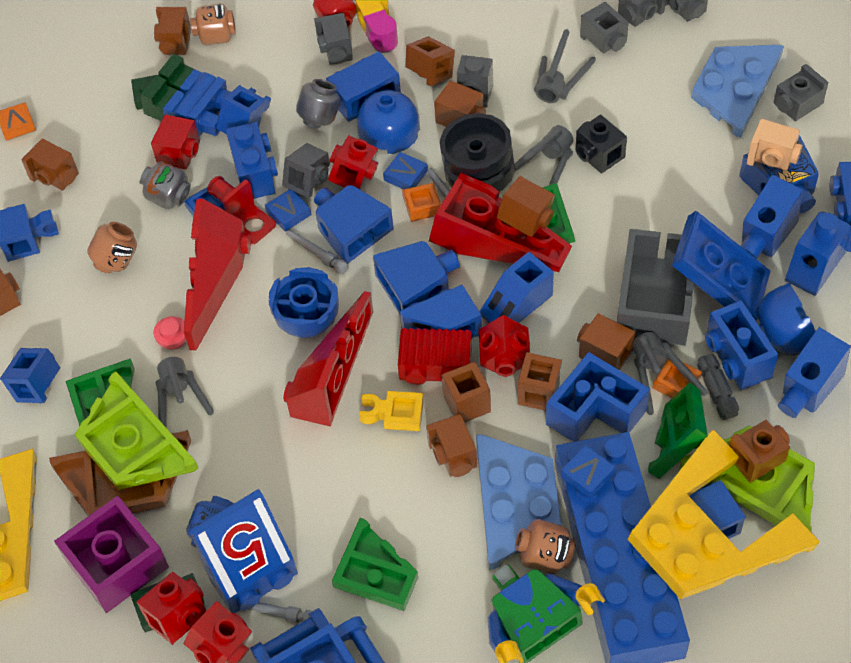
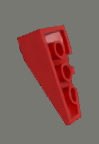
[429,173,572,272]
[183,199,251,351]
[283,291,374,427]

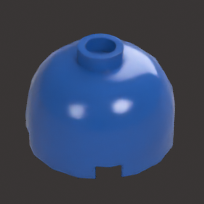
[357,90,420,154]
[269,267,339,338]
[757,283,816,355]

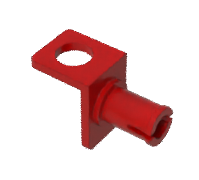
[207,176,276,244]

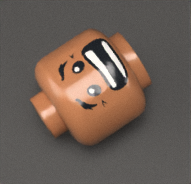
[190,3,236,45]
[87,222,137,273]
[515,519,575,575]

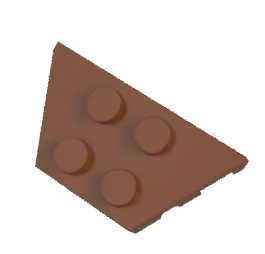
[49,430,191,516]

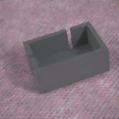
[617,229,694,346]

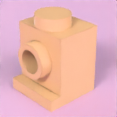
[747,119,803,171]

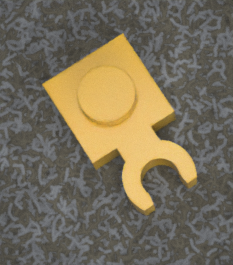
[359,391,424,431]

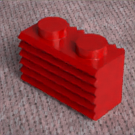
[398,328,472,385]

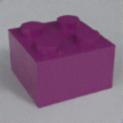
[54,496,169,613]

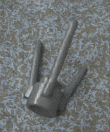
[534,29,596,103]
[515,125,574,185]
[632,332,708,415]
[155,357,214,428]

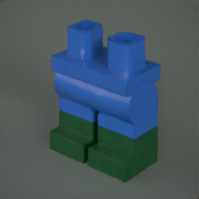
[140,53,231,137]

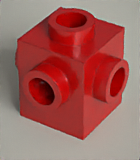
[328,135,379,189]
[479,315,530,378]
[137,572,206,645]
[183,601,252,663]

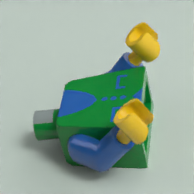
[488,565,605,663]

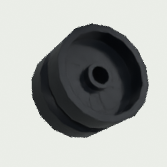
[439,113,515,192]

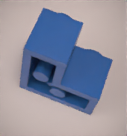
[546,352,650,442]

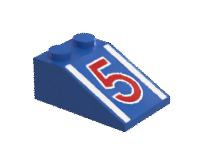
[190,489,298,613]

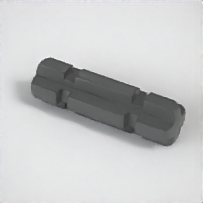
[697,354,739,420]

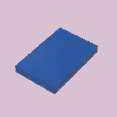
[672,211,771,322]

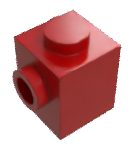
[151,115,200,169]

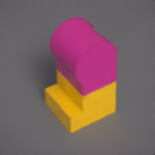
[355,0,398,52]

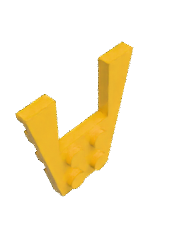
[627,429,820,599]
[0,448,37,601]

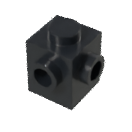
[575,114,627,174]

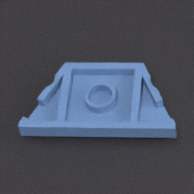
[691,45,784,138]
[476,434,561,570]

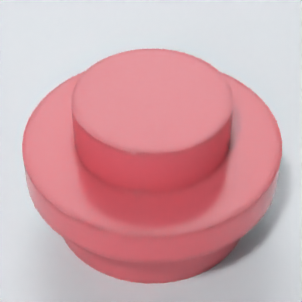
[153,316,186,350]

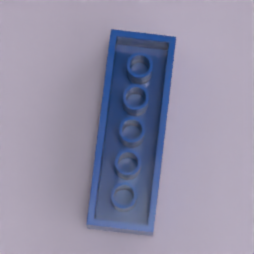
[555,432,690,663]

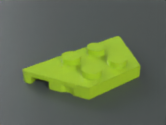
[74,372,199,490]
[680,425,815,532]

